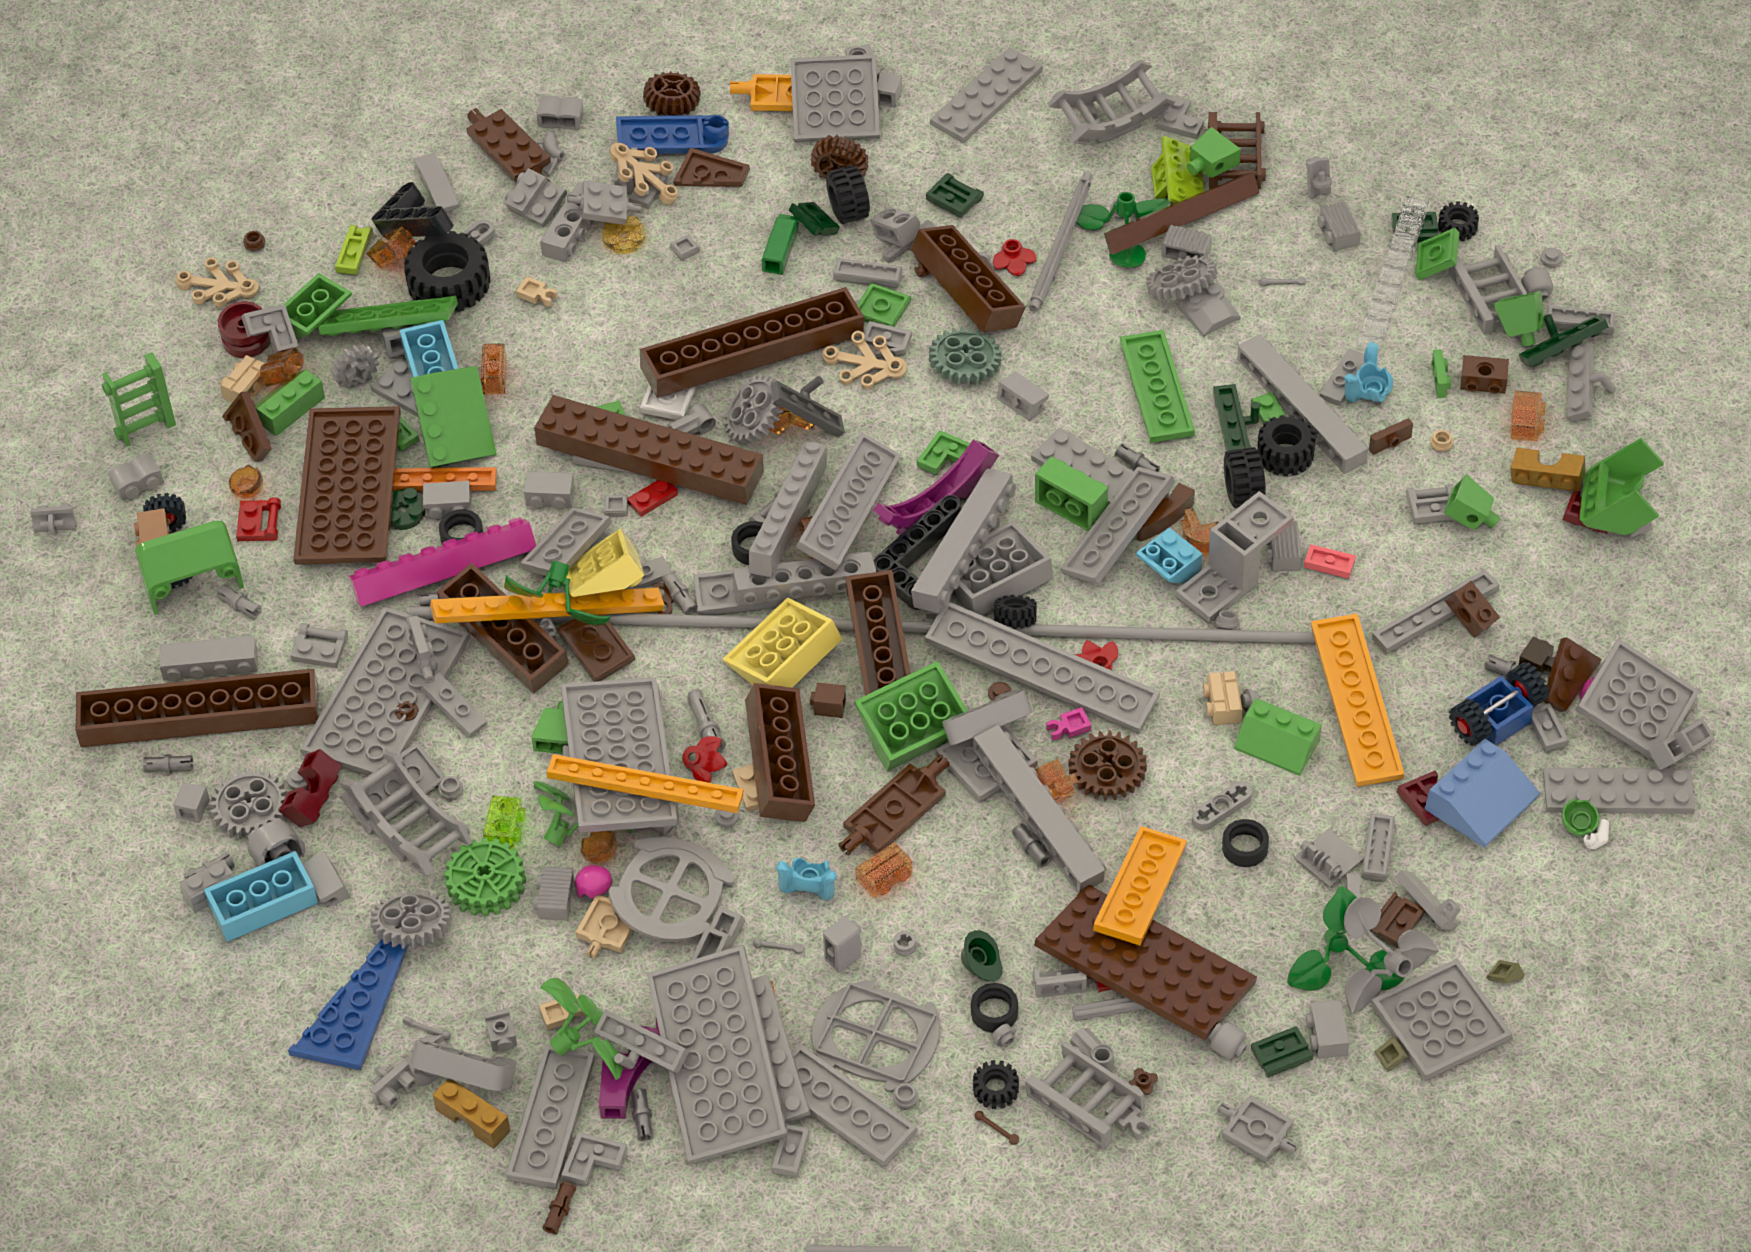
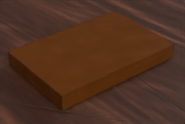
[557,614,636,682]

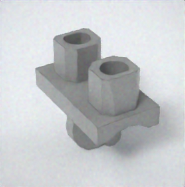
[1306,156,1332,199]
[30,503,76,534]
[370,1059,417,1108]

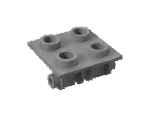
[1294,829,1364,887]

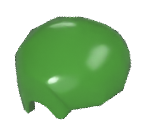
[1561,798,1600,836]

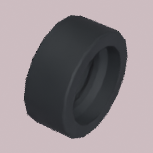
[439,509,483,543]
[731,521,763,565]
[1222,819,1269,867]
[970,983,1018,1033]

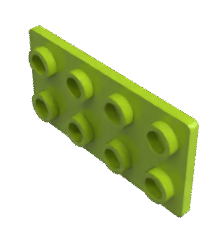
[1151,136,1204,203]

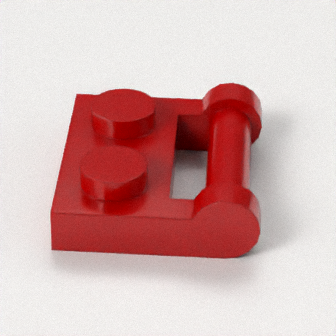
[236,497,282,542]

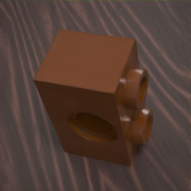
[1460,355,1509,394]
[1445,581,1501,638]

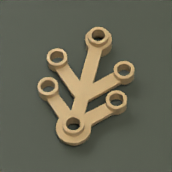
[610,143,678,205]
[176,257,259,307]
[822,331,907,389]

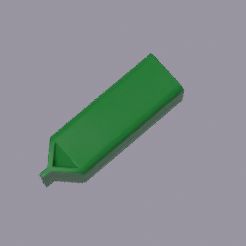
[762,214,800,275]

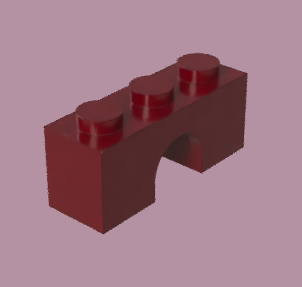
[279,749,341,828]

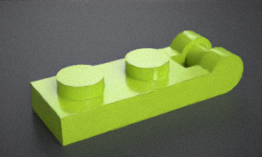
[335,225,373,275]

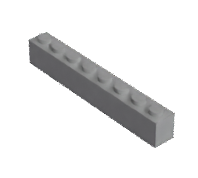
[1237,334,1368,474]
[749,441,827,578]
[911,468,1016,613]
[973,725,1106,894]

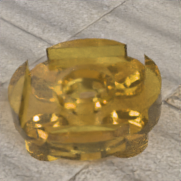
[602,216,646,254]

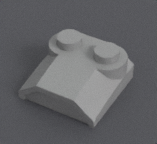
[1179,283,1241,337]

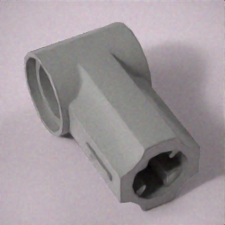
[667,404,716,434]
[1070,1027,1114,1073]

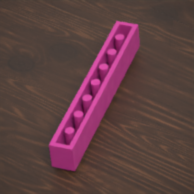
[349,517,536,607]

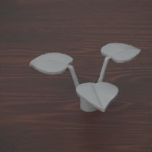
[1344,897,1438,1013]

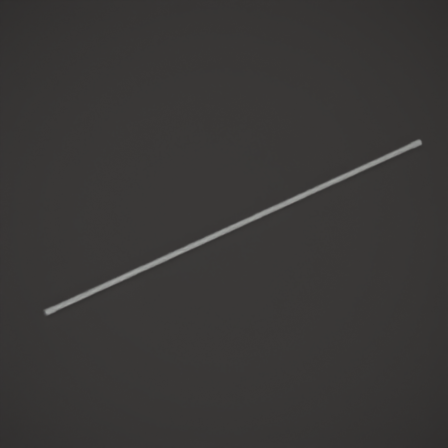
[409,606,1315,644]

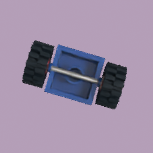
[1449,662,1549,746]

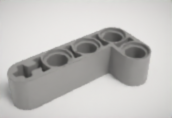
[942,689,1033,745]
[410,1040,517,1091]

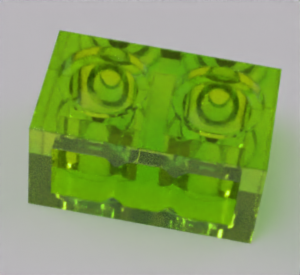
[483,795,526,850]

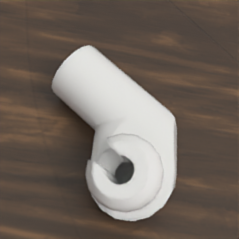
[1583,819,1609,850]

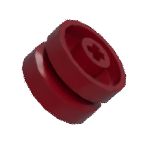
[217,301,271,359]

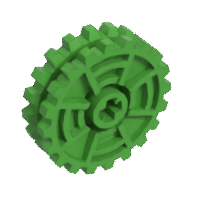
[444,838,526,917]

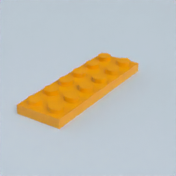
[1093,826,1187,946]

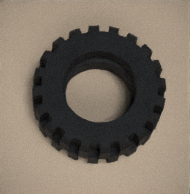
[404,231,490,312]

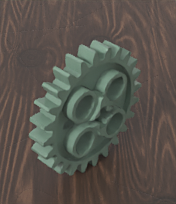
[929,327,1002,386]

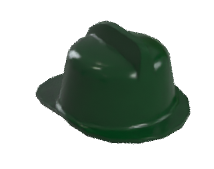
[961,930,1003,981]

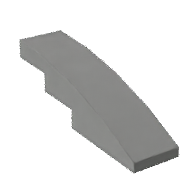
[414,153,460,212]

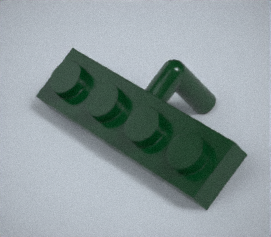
[1519,314,1609,367]
[1213,384,1260,451]

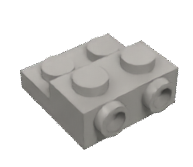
[505,168,567,227]

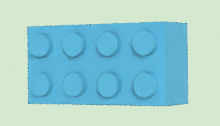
[400,320,458,377]
[204,851,318,942]

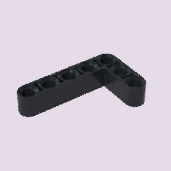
[371,182,454,238]
[873,495,962,610]

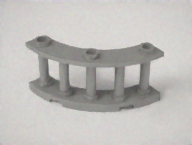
[1047,60,1176,145]
[340,751,473,876]

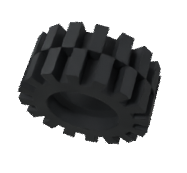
[1438,201,1479,242]
[994,595,1037,629]
[973,1060,1019,1109]

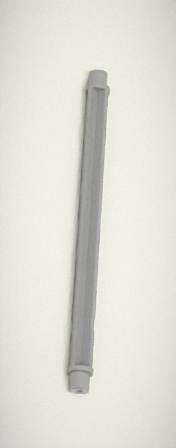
[1029,172,1093,311]

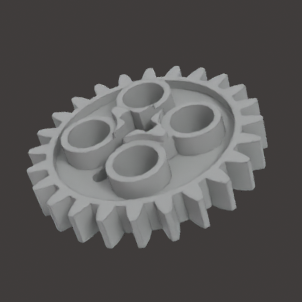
[1145,255,1218,301]
[723,374,783,445]
[209,769,287,839]
[370,889,452,949]

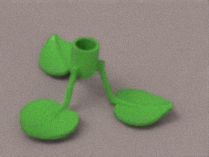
[533,780,632,847]
[540,978,623,1081]

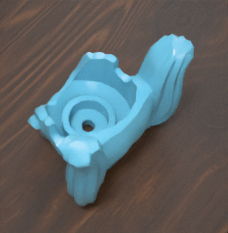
[1344,342,1393,402]
[776,858,837,901]

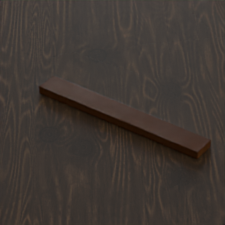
[1104,173,1259,254]

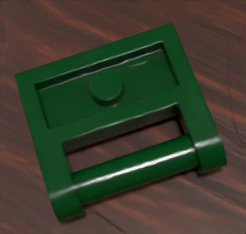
[926,173,984,218]

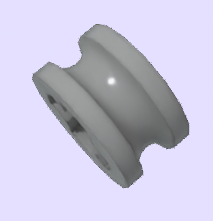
[893,931,916,956]

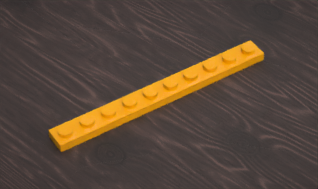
[430,587,664,624]

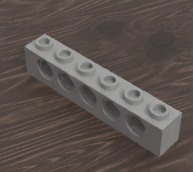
[733,551,876,606]

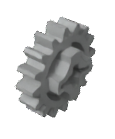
[330,344,379,389]

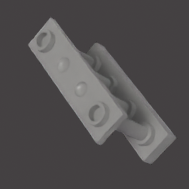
[1448,245,1527,335]
[1025,1041,1145,1149]

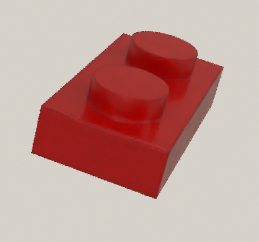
[627,480,678,517]

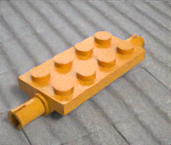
[730,74,793,111]

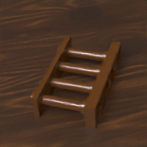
[1208,112,1266,189]

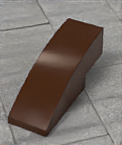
[1137,483,1195,542]

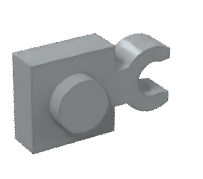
[1105,1095,1151,1140]

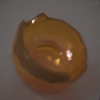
[228,465,263,499]
[581,830,617,864]

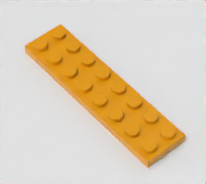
[1311,613,1404,787]

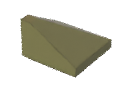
[1486,960,1524,983]
[1374,1036,1408,1072]

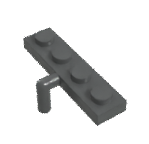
[771,376,845,437]

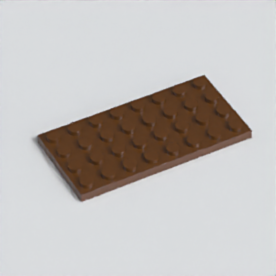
[293,406,401,565]
[1034,885,1257,1041]

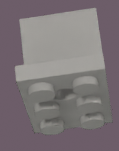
[1175,491,1294,623]

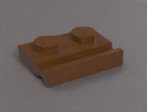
[1370,892,1425,949]

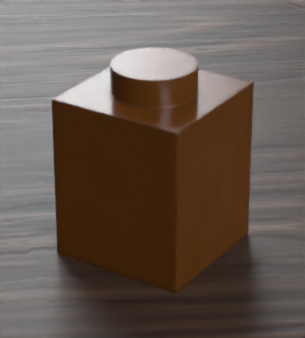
[810,682,846,718]

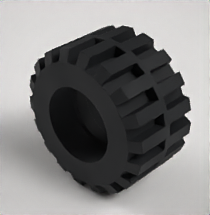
[826,165,870,224]
[1257,415,1316,476]
[1224,447,1266,508]

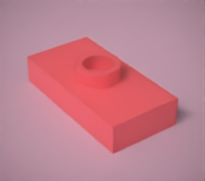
[1304,544,1356,579]

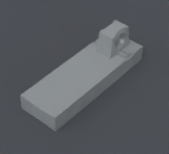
[1395,870,1461,930]

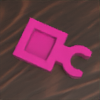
[1046,707,1092,740]

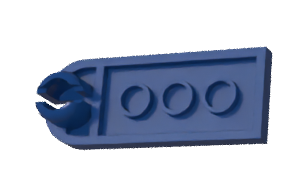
[616,114,729,154]

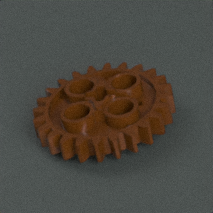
[1068,730,1147,801]

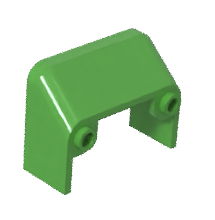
[1580,438,1664,535]
[135,520,244,615]

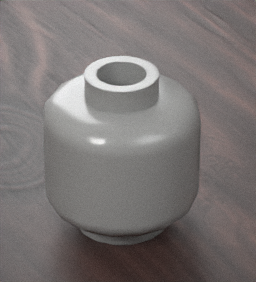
[1521,267,1553,301]
[1208,1022,1248,1060]

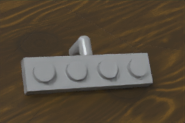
[1567,343,1616,422]
[594,1009,689,1074]

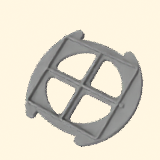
[609,837,734,942]
[812,980,939,1092]

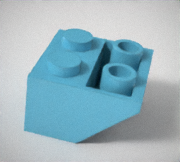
[1136,527,1203,584]

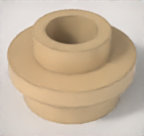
[1430,430,1453,452]

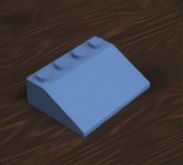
[1425,739,1540,848]

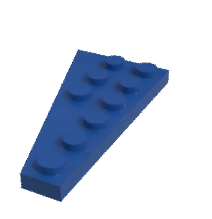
[288,939,409,1070]

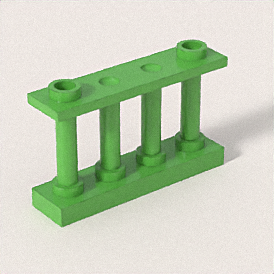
[101,352,176,446]

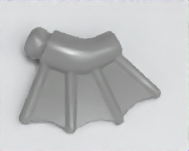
[536,132,565,176]

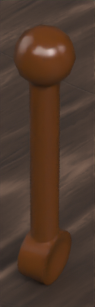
[974,1111,1019,1145]

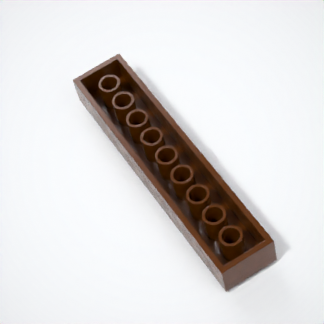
[640,287,864,398]
[534,395,764,505]
[75,668,319,747]

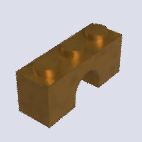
[1510,447,1586,492]
[433,1078,510,1149]

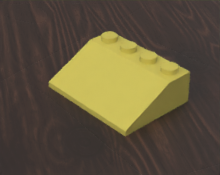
[567,528,645,597]
[723,597,843,688]

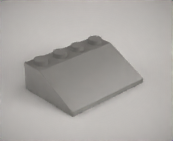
[953,521,1053,615]

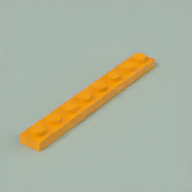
[547,754,744,814]

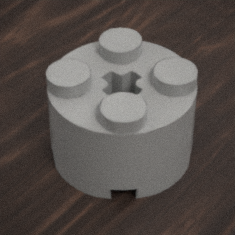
[248,818,305,866]

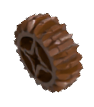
[643,71,701,116]
[811,134,869,178]

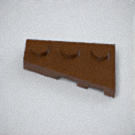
[673,148,750,187]
[222,391,272,461]
[1543,637,1602,712]

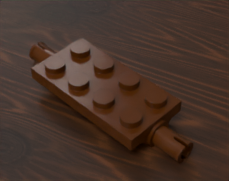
[466,108,551,182]
[838,754,950,856]

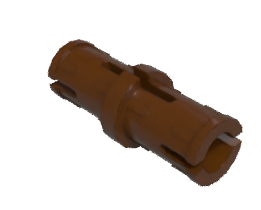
[542,1182,576,1235]

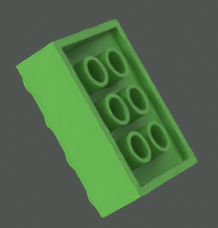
[410,366,496,468]
[854,661,968,771]

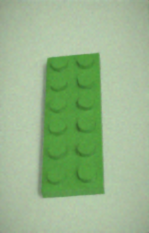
[318,296,458,336]
[1120,330,1195,443]

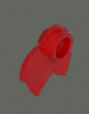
[993,239,1037,276]
[1075,640,1118,671]
[682,736,728,783]

